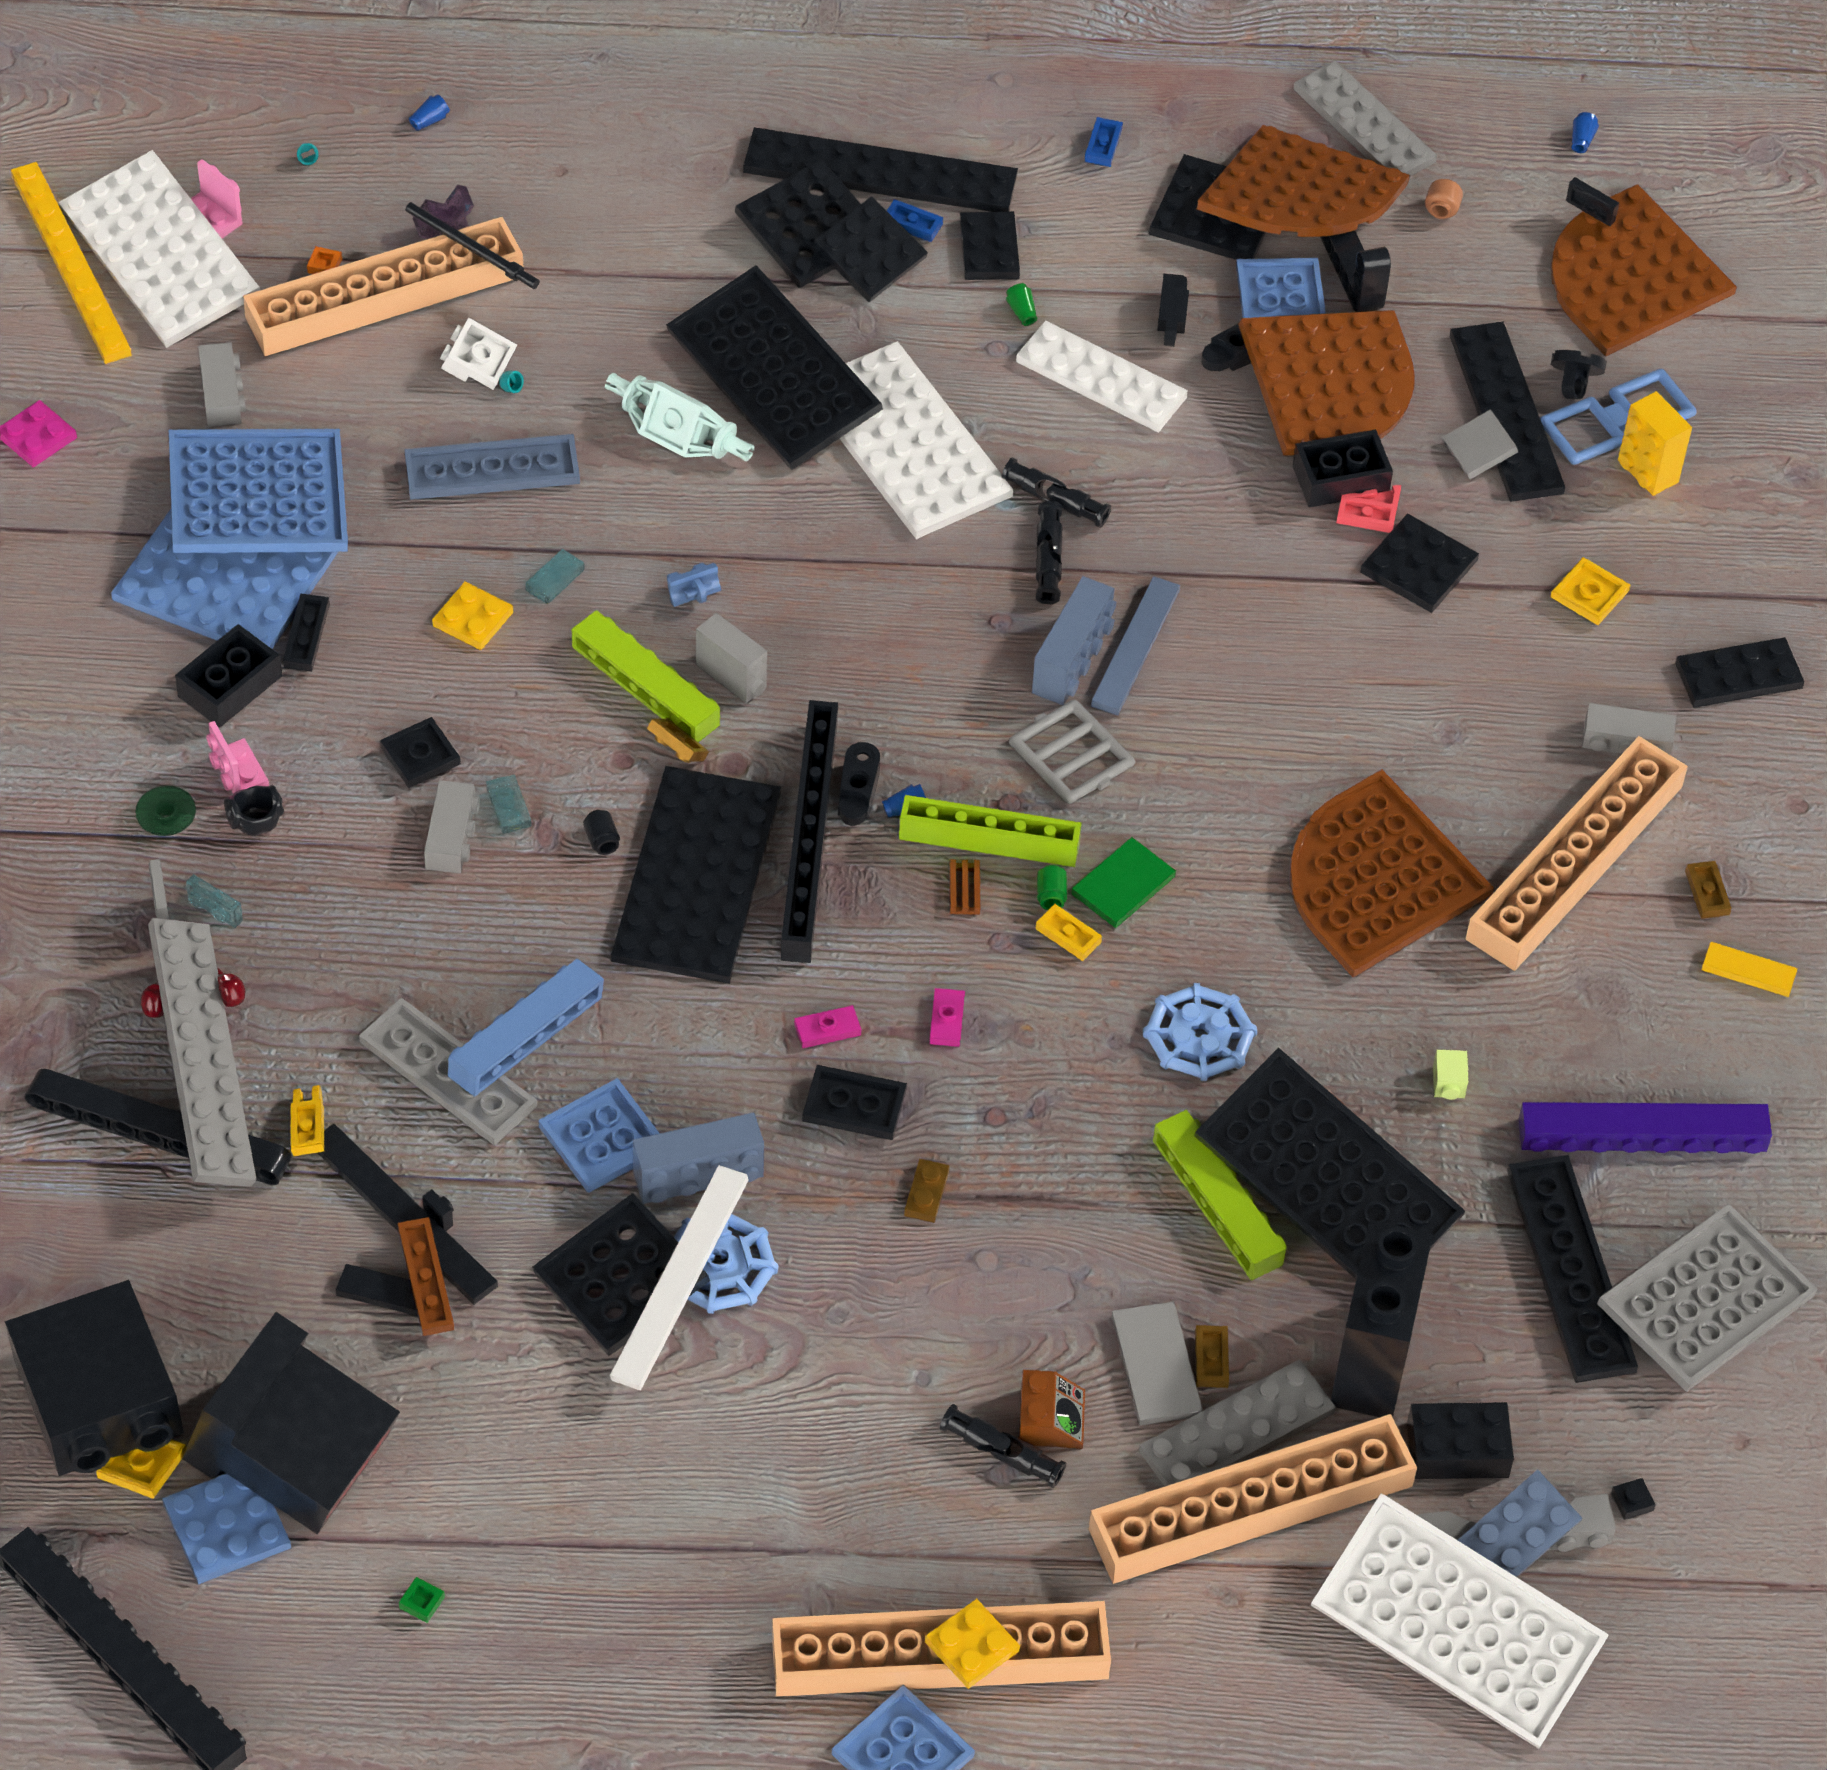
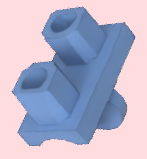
[667,563,721,607]

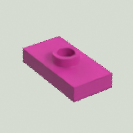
[929,988,965,1047]
[794,1005,862,1049]

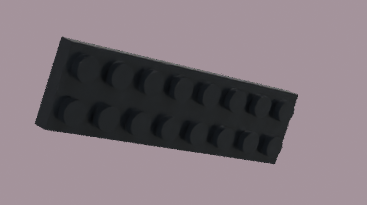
[1449,321,1565,502]
[1507,1155,1638,1383]

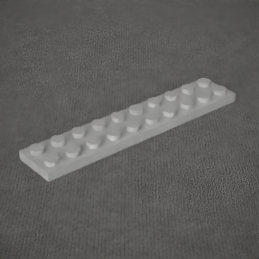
[148,918,257,1187]

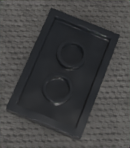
[960,211,1020,280]
[802,1065,907,1140]

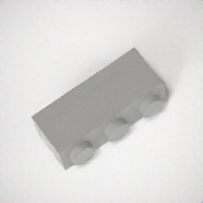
[198,342,246,427]
[1582,703,1676,755]
[424,780,480,873]

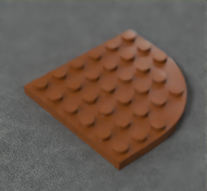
[1197,125,1410,237]
[1551,184,1737,357]
[1238,310,1415,456]
[1290,769,1494,977]

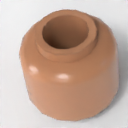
[1425,179,1463,219]

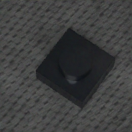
[422,1189,454,1231]
[1611,1478,1656,1520]

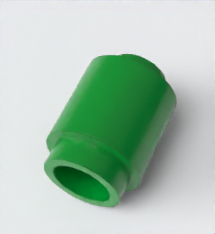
[1037,865,1067,910]

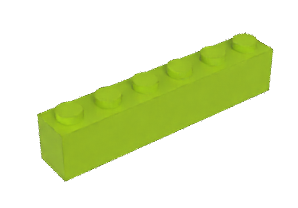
[571,610,720,743]
[899,795,1082,867]
[1153,1109,1287,1281]

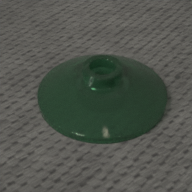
[135,786,196,836]

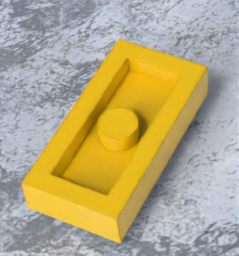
[1036,904,1102,961]

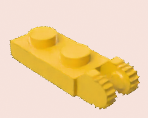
[291,1085,324,1156]

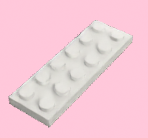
[1016,320,1188,433]

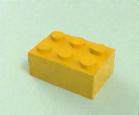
[1618,391,1692,496]

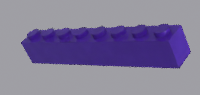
[1518,1102,1772,1154]

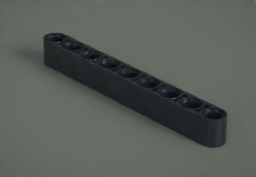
[24,1069,292,1185]

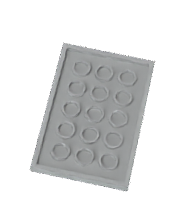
[1597,1204,1818,1392]

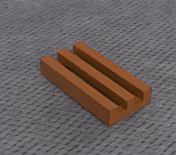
[950,859,981,915]

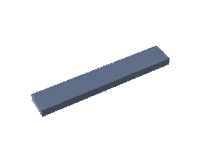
[1091,576,1180,716]

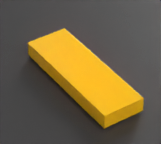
[1701,942,1798,997]

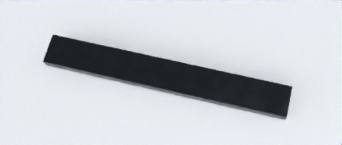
[318,1123,498,1305]

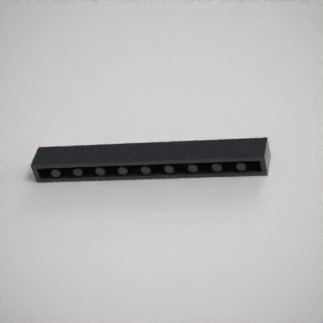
[781,700,838,963]
[0,1527,247,1770]

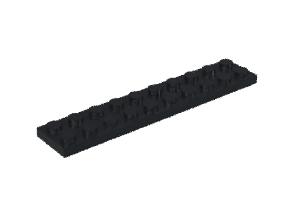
[743,127,1018,212]

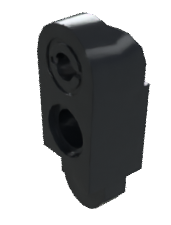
[1157,273,1189,347]
[1201,323,1251,372]
[838,742,880,826]

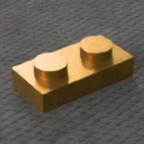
[647,718,710,763]
[1685,860,1732,919]
[904,1158,950,1223]
[1195,1325,1229,1388]

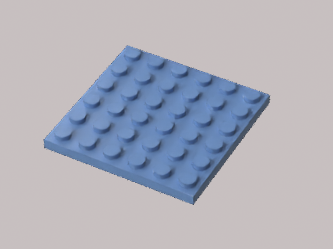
[169,429,348,553]
[111,509,348,649]

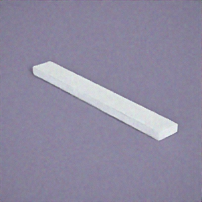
[610,1165,749,1391]

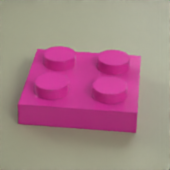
[0,400,77,468]

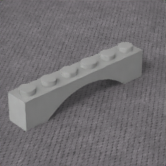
[1416,1494,1616,1552]

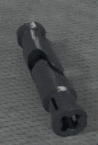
[1002,457,1112,528]
[1036,501,1063,605]
[940,1404,1067,1488]

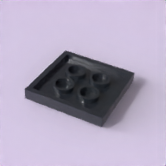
[813,196,928,303]
[1360,513,1479,613]

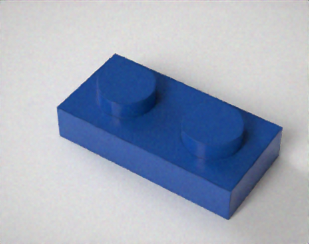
[1084,117,1123,167]
[887,199,943,242]

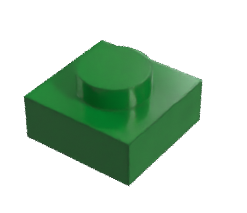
[398,1577,445,1623]

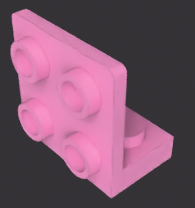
[191,159,242,238]
[206,721,269,794]

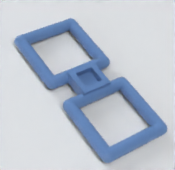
[1540,369,1697,465]

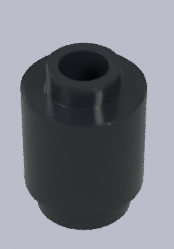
[583,810,620,855]

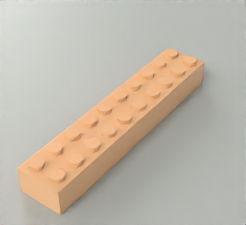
[243,217,523,356]
[1466,736,1688,971]
[1088,1414,1417,1584]
[772,1601,1111,1697]

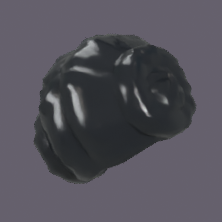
[224,785,284,836]

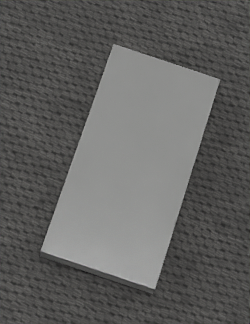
[1111,1301,1203,1426]

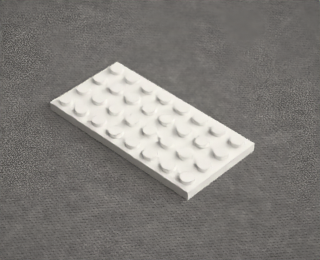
[58,150,260,348]
[839,341,1013,539]
[1311,1493,1609,1749]

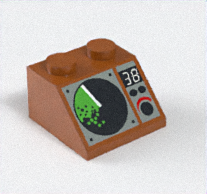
[1019,1370,1085,1449]

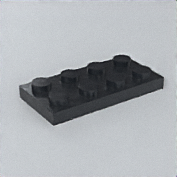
[1675,637,1805,708]

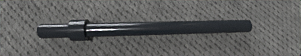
[405,202,540,289]

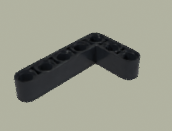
[1320,230,1391,312]

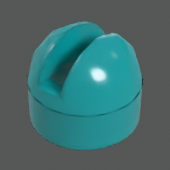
[297,143,319,165]
[499,370,524,393]

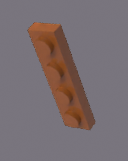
[398,1217,454,1336]

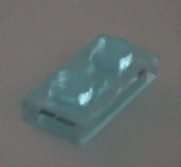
[525,549,585,604]
[486,774,532,834]
[186,874,243,928]

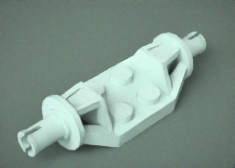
[605,373,755,461]

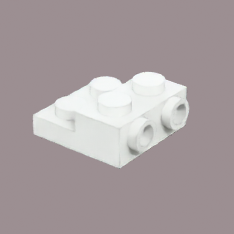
[440,318,517,390]

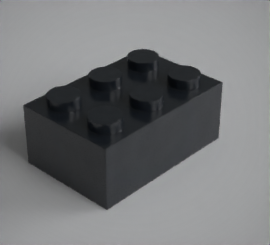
[1292,429,1393,508]
[175,624,282,728]
[1407,1402,1514,1479]

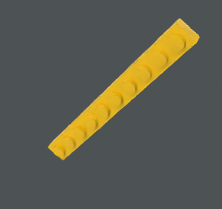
[11,162,132,364]

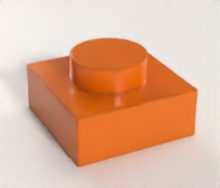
[307,246,342,274]

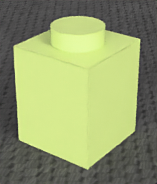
[1433,1050,1469,1100]

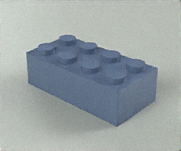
[1032,576,1117,705]
[633,1112,764,1204]

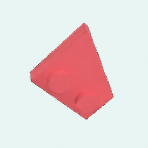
[1336,485,1401,533]

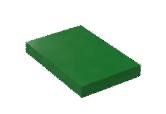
[1071,837,1176,929]

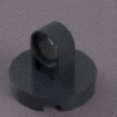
[1550,350,1607,399]

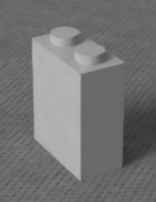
[696,613,767,703]

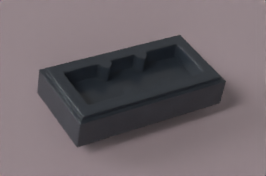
[1566,177,1619,226]

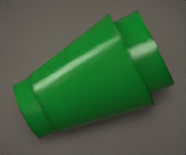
[1006,283,1038,326]

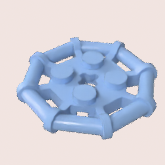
[1143,983,1258,1081]
[674,1214,779,1314]

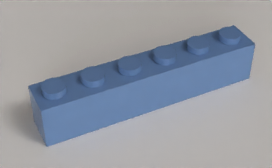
[448,959,604,1097]

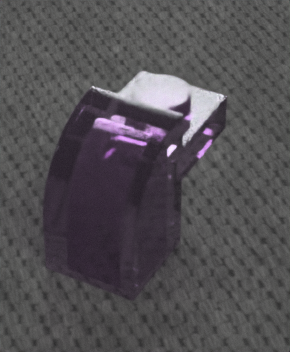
[412,184,474,239]

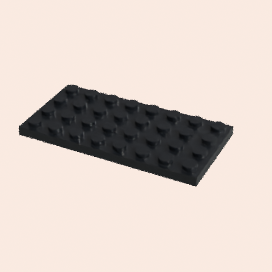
[666,265,883,470]
[611,766,781,984]
[1194,1047,1465,1279]

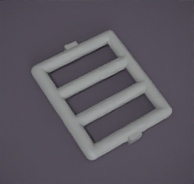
[1009,700,1135,804]

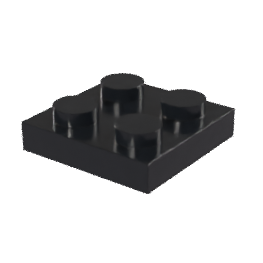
[380,717,461,788]

